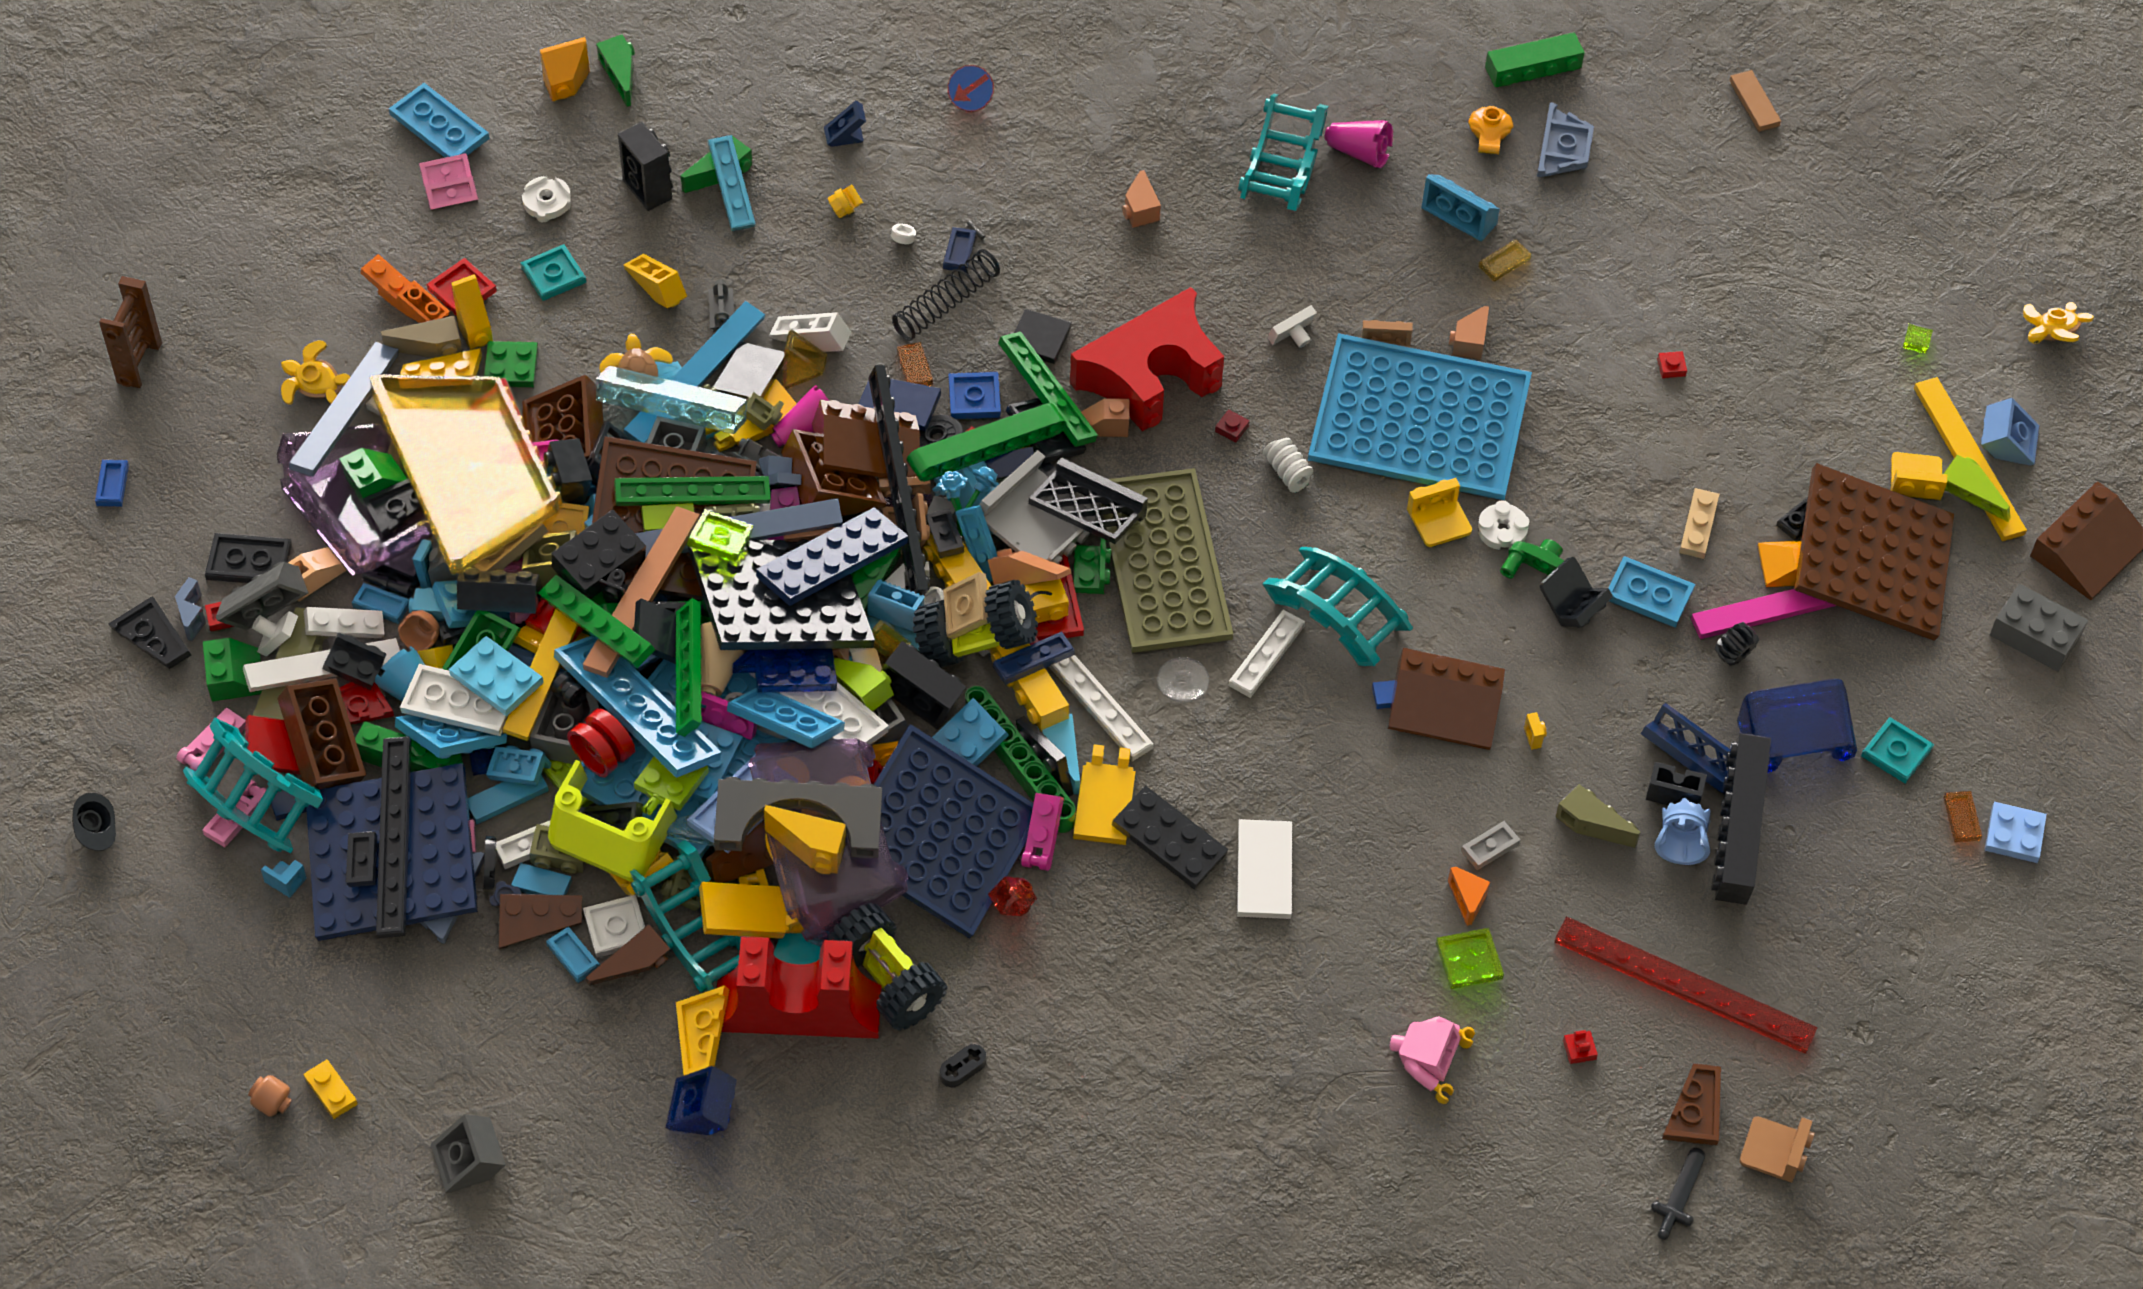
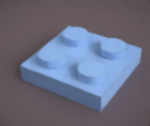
[1985,802,2047,863]

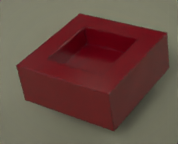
[1215,409,1250,443]

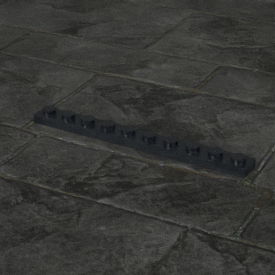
[868,365,930,596]

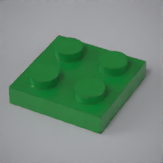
[484,341,538,388]

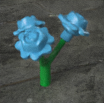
[932,466,999,536]

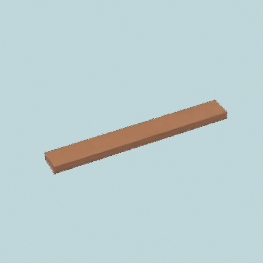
[583,506,701,678]

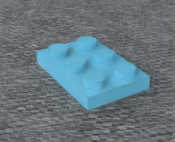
[449,636,544,717]

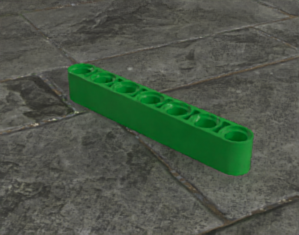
[906,403,1067,482]
[965,686,1075,833]

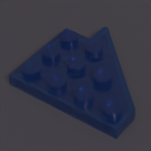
[732,649,837,693]

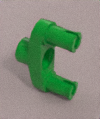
[1500,539,1564,579]

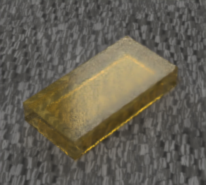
[1479,239,1532,282]

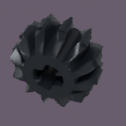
[1715,622,1759,666]

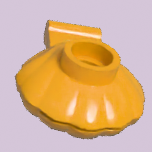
[1468,106,1513,154]

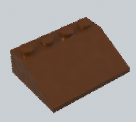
[522,375,604,468]
[812,400,920,478]
[781,429,886,516]
[2030,481,2143,600]
[1388,648,1505,750]

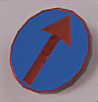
[948,65,994,112]

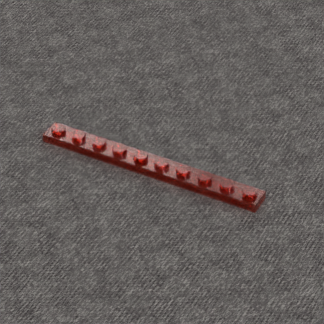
[1555,916,1818,1054]

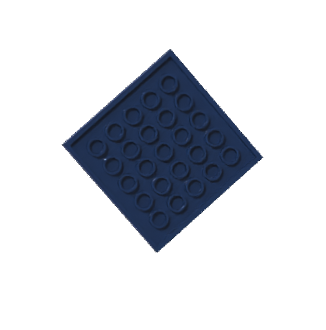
[842,724,1034,939]
[306,763,478,941]

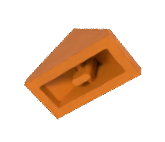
[1448,866,1490,926]

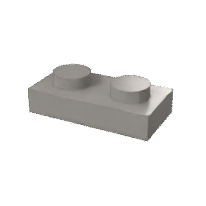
[1461,821,1520,870]

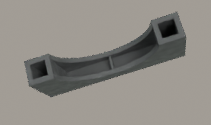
[714,777,882,858]

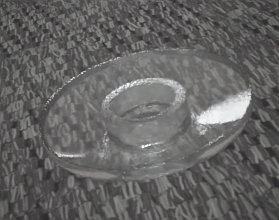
[1157,657,1209,703]

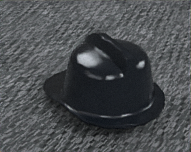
[72,792,116,851]

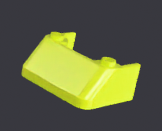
[548,760,677,882]

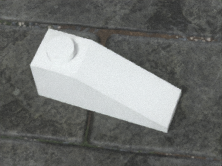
[770,312,852,352]

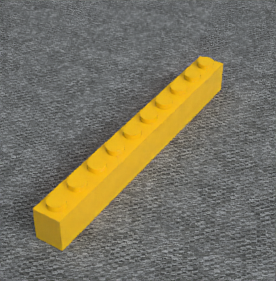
[922,535,1069,732]

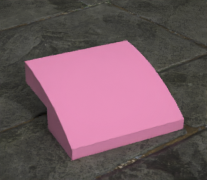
[419,153,478,210]

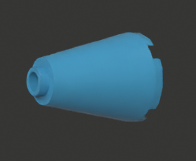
[374,646,425,702]

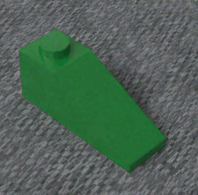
[596,34,635,107]
[680,136,752,193]

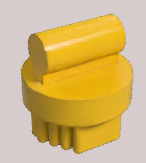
[828,185,863,218]

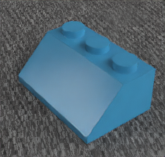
[1422,174,1500,242]

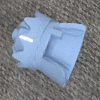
[1654,798,1711,865]

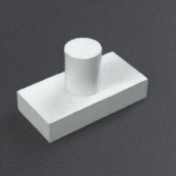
[1267,305,1317,348]
[252,611,298,656]

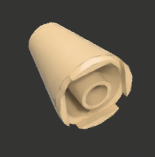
[701,622,746,697]

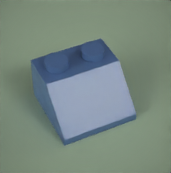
[1981,398,2039,466]

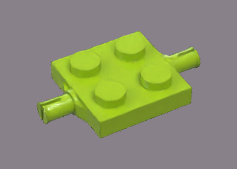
[634,756,709,815]

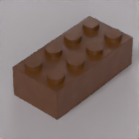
[277,678,366,790]

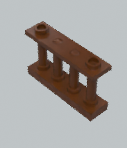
[99,276,162,388]

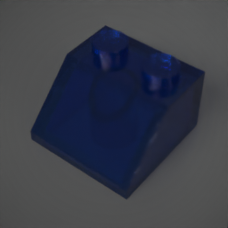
[665,1066,737,1135]

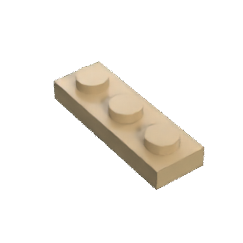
[1679,488,1719,559]

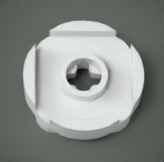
[522,176,571,222]
[1478,501,1529,550]

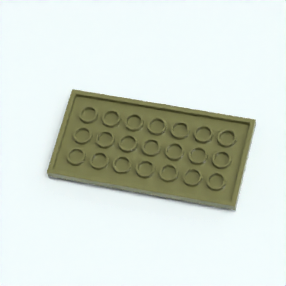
[1099,468,1233,653]

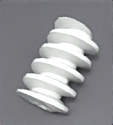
[1263,438,1313,493]

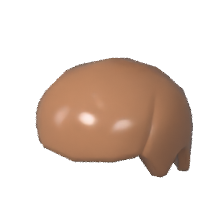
[398,610,440,651]

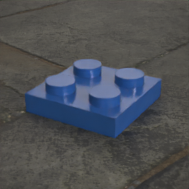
[949,372,1001,419]

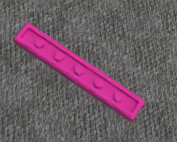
[1691,589,1837,639]

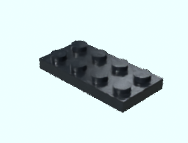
[1111,785,1228,890]

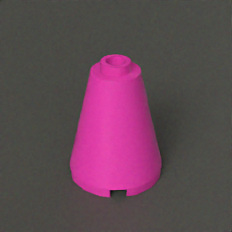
[1324,120,1393,168]
[771,386,829,447]

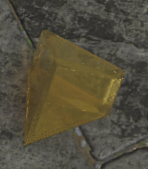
[782,330,827,390]

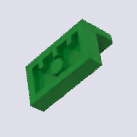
[1074,538,1111,594]

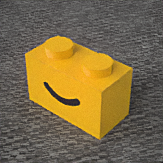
[1024,579,1069,623]

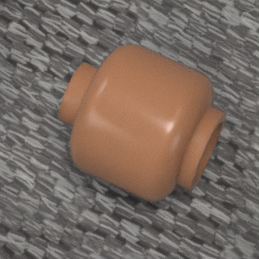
[248,1075,292,1117]

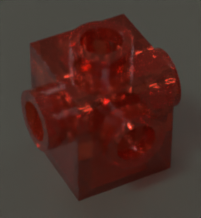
[988,877,1037,916]

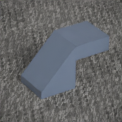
[759,456,801,488]
[175,577,206,641]

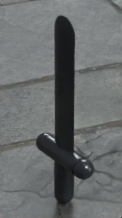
[1651,1148,1705,1240]

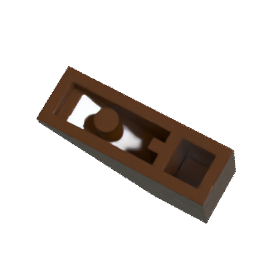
[586,924,670,986]

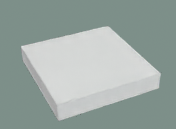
[583,895,645,958]

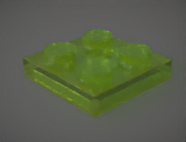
[687,509,754,562]
[1436,928,1504,989]

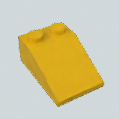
[764,805,846,874]

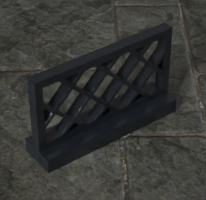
[1028,458,1148,544]

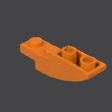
[360,254,450,323]

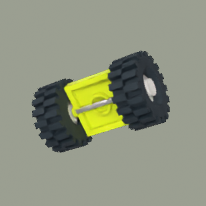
[913,580,1038,668]
[828,903,948,1031]

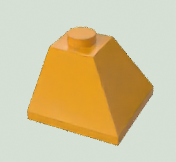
[540,37,590,101]
[1757,541,1801,587]

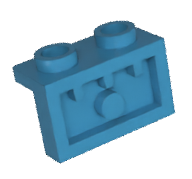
[486,745,552,786]

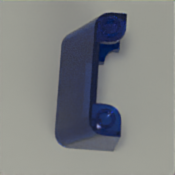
[1737,679,1857,773]

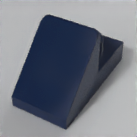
[824,100,866,147]

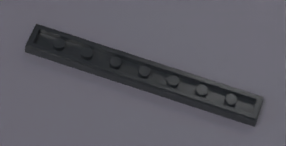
[376,736,412,938]

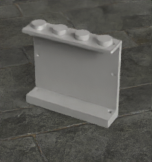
[979,450,1105,564]

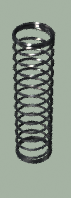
[892,249,1000,341]

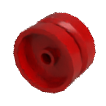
[567,708,635,778]

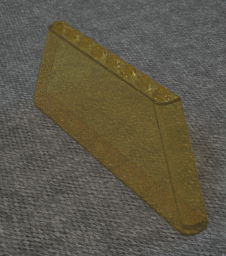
[369,375,562,575]

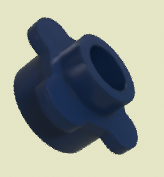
[490,881,521,906]

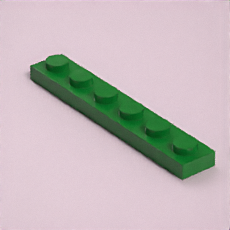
[998,332,1098,447]
[614,476,771,506]
[538,575,655,669]
[676,598,702,737]

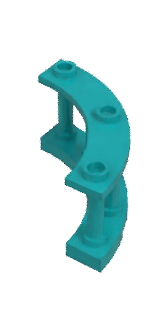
[1238,94,1329,211]
[1263,547,1413,666]
[183,717,323,853]
[630,840,751,993]

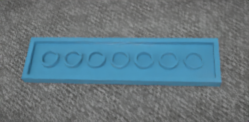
[554,635,721,778]

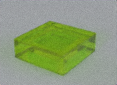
[1903,324,1933,353]

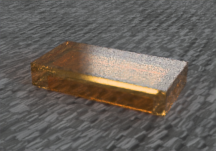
[897,342,933,386]
[1943,791,1982,843]

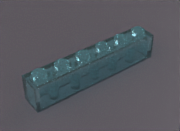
[596,366,747,434]

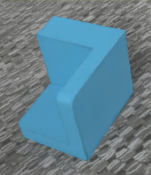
[261,860,307,898]

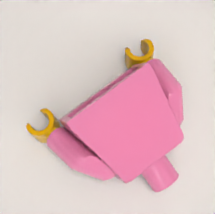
[1390,1017,1475,1104]

